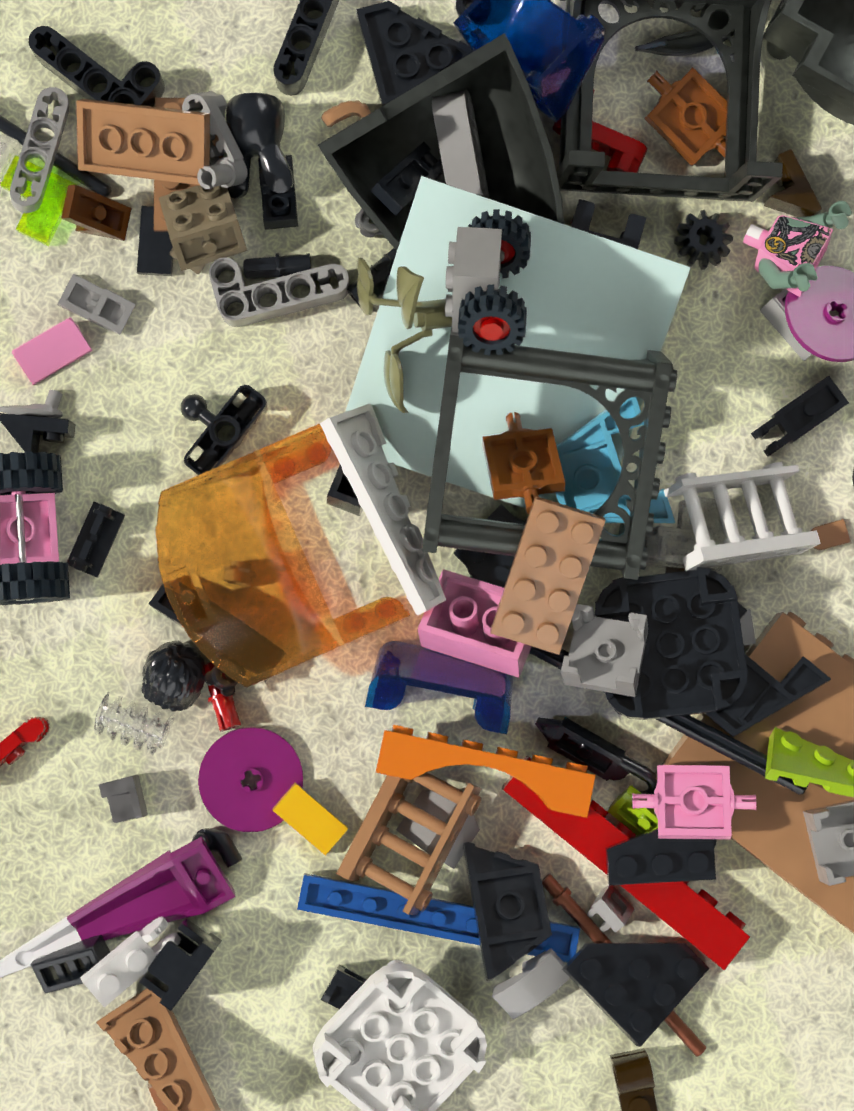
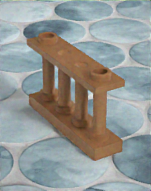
[336,772,482,915]

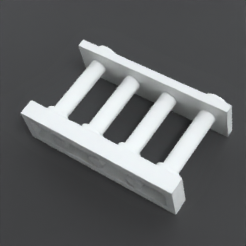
[664,462,821,571]

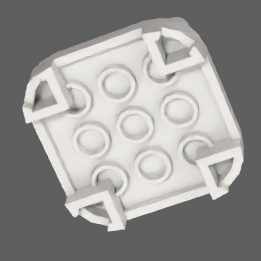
[312,960,487,1111]

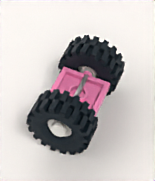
[0,452,70,605]

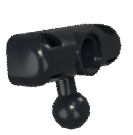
[181,385,267,479]

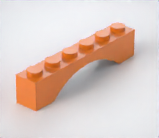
[375,725,596,818]

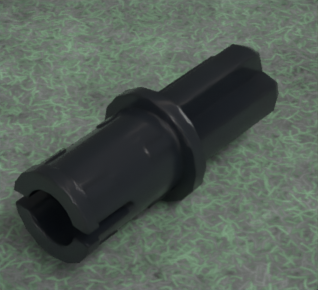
[243,253,311,279]

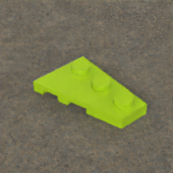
[765,727,854,798]

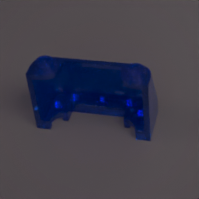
[453,0,605,122]
[365,641,513,735]

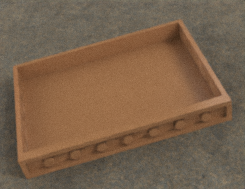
[655,612,854,934]

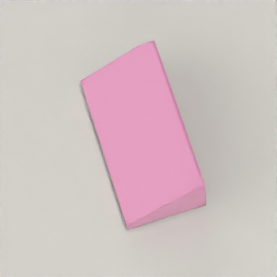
[12,317,92,385]

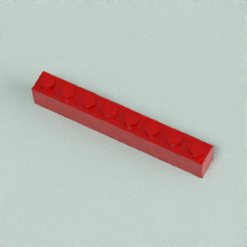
[502,755,750,970]

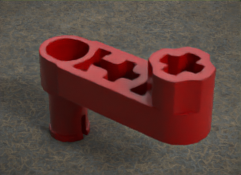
[552,89,647,173]

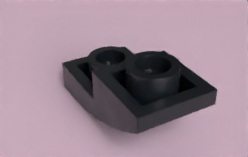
[258,155,299,230]

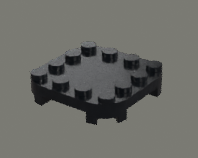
[595,567,748,720]

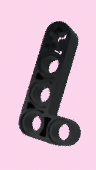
[273,0,339,96]
[28,26,165,107]

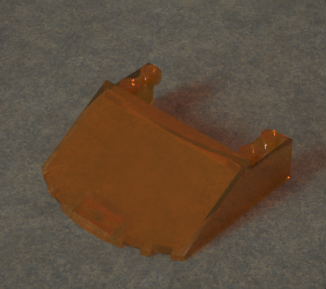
[155,423,410,688]

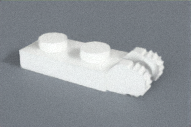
[80,916,181,1007]

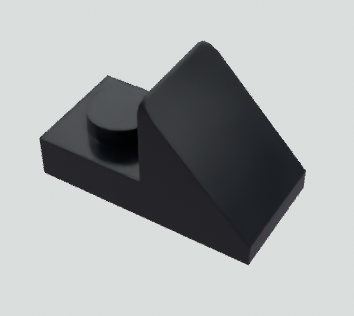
[0,413,76,453]

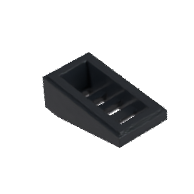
[30,935,110,994]

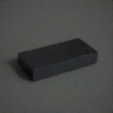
[137,206,173,276]

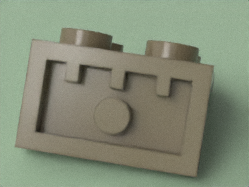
[159,185,247,271]

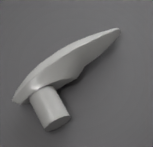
[0,390,63,419]

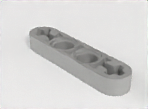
[10,87,69,213]

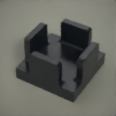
[139,919,222,1011]

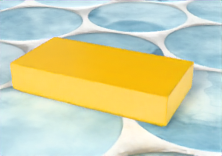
[272,782,348,856]

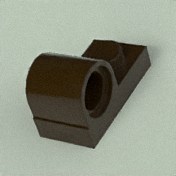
[610,1048,658,1111]

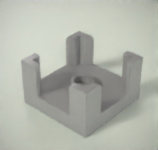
[561,604,648,697]
[803,800,854,886]

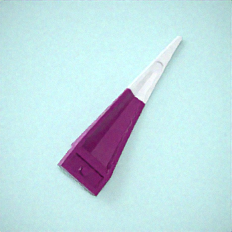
[0,837,235,978]

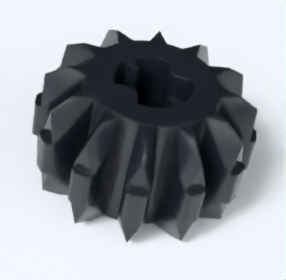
[674,210,733,270]

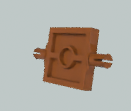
[644,67,727,166]
[482,412,565,514]

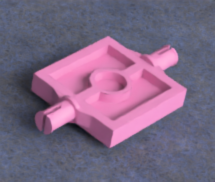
[632,765,756,840]

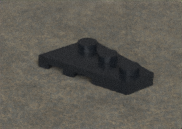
[606,828,716,885]

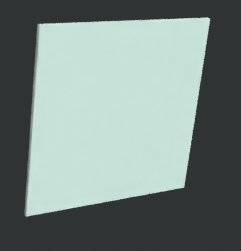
[345,176,691,508]

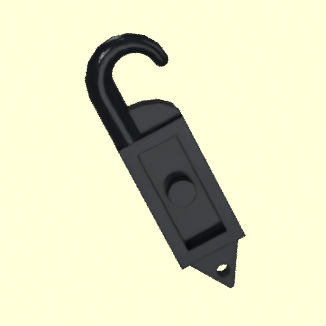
[535,717,657,794]

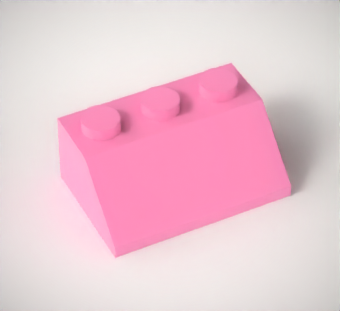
[418,569,531,678]

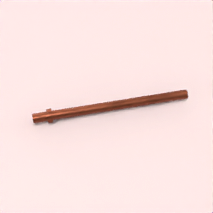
[542,874,706,1057]

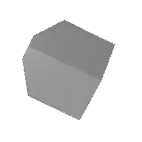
[396,790,480,869]

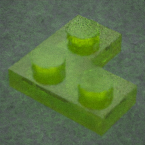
[0,155,77,246]

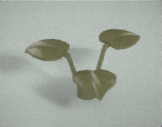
[357,257,452,413]

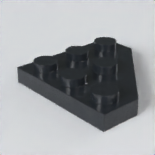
[356,1,473,106]
[562,943,710,1047]

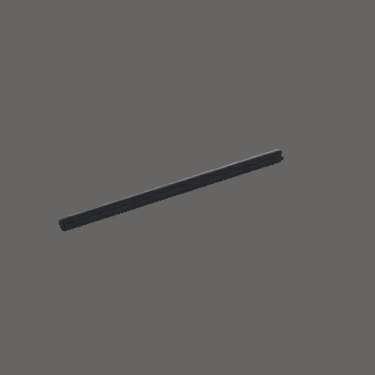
[529,646,810,794]

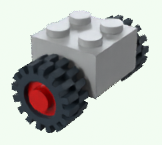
[445,209,531,356]

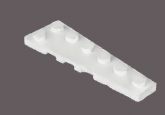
[320,403,446,615]

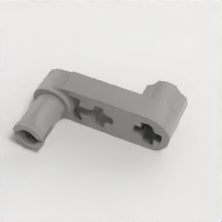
[182,91,247,189]

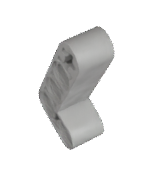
[432,90,490,199]
[209,257,350,327]

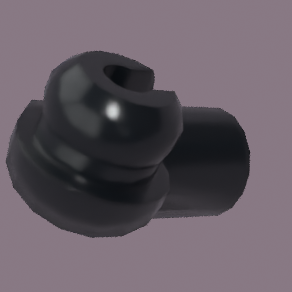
[192,828,243,868]

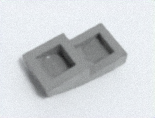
[58,274,136,335]
[492,949,570,1019]

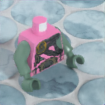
[743,201,852,297]

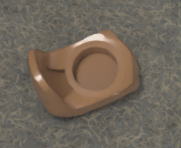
[321,100,371,127]

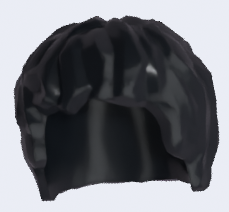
[141,640,205,712]

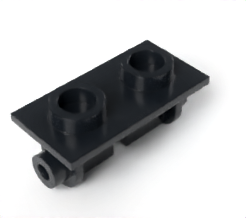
[66,501,125,578]

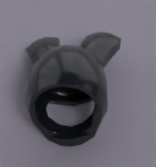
[226,93,293,199]

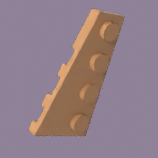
[96,988,220,1111]

